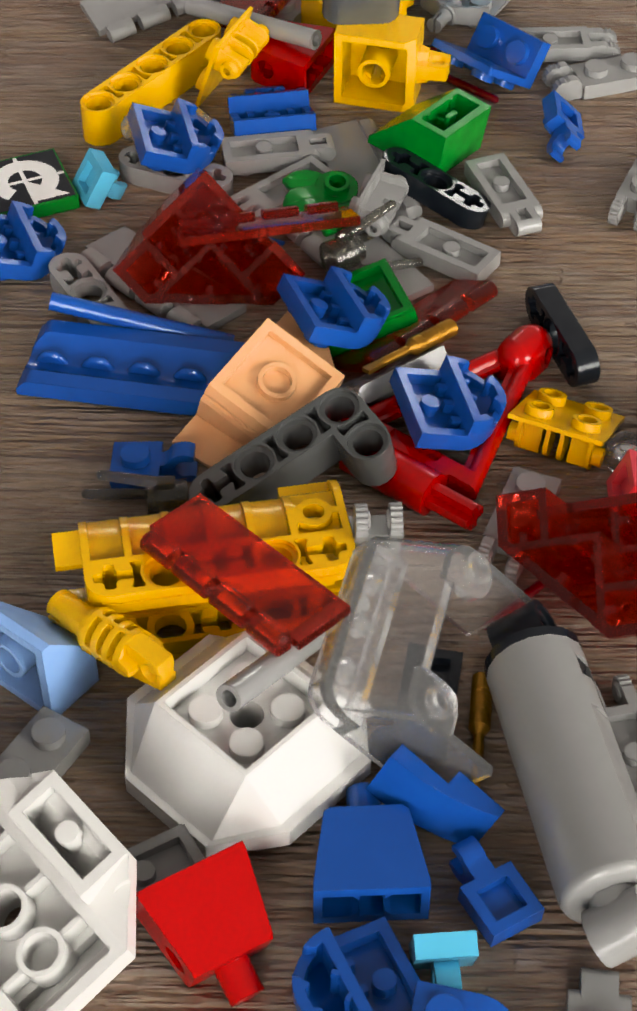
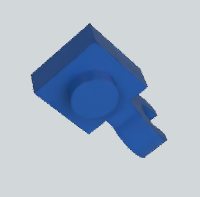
[542,90,585,163]
[109,441,198,491]
[449,835,545,947]

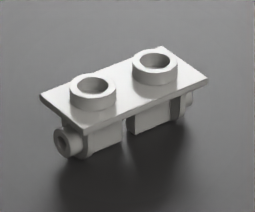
[346,158,409,242]

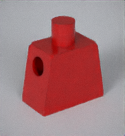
[251,20,335,94]
[136,841,273,1007]

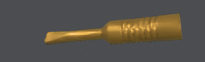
[362,318,458,375]
[468,672,492,788]

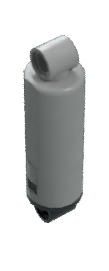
[484,599,637,969]

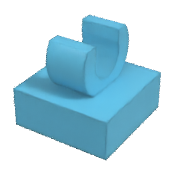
[72,148,128,210]
[409,930,479,989]

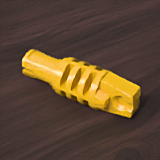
[46,589,176,691]

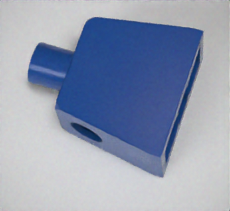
[313,782,431,924]

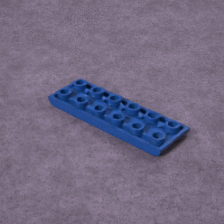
[16,319,246,416]

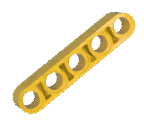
[80,19,222,146]

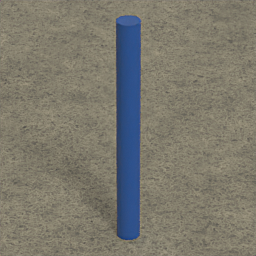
[48,292,235,341]

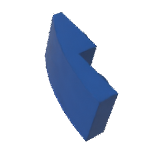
[366,744,505,843]

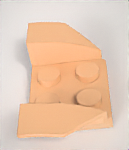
[172,311,345,468]

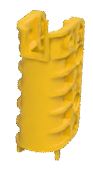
[51,479,355,664]

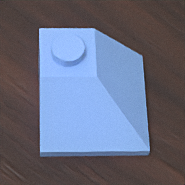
[0,601,99,714]

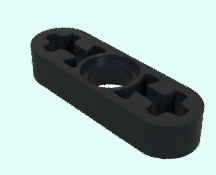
[382,147,491,230]
[525,283,600,387]

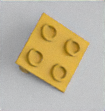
[195,6,269,108]
[506,388,625,469]

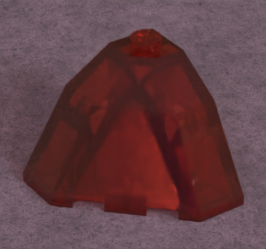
[112,168,306,305]
[496,487,637,640]

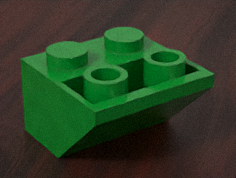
[368,88,491,172]

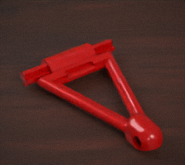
[339,324,553,531]

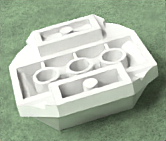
[125,630,371,858]
[0,770,137,1011]

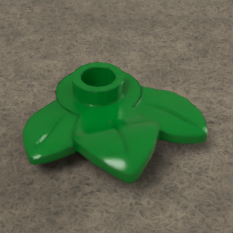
[282,170,358,237]

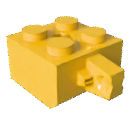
[333,14,451,112]

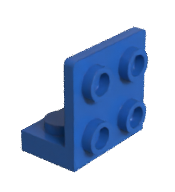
[431,12,551,91]

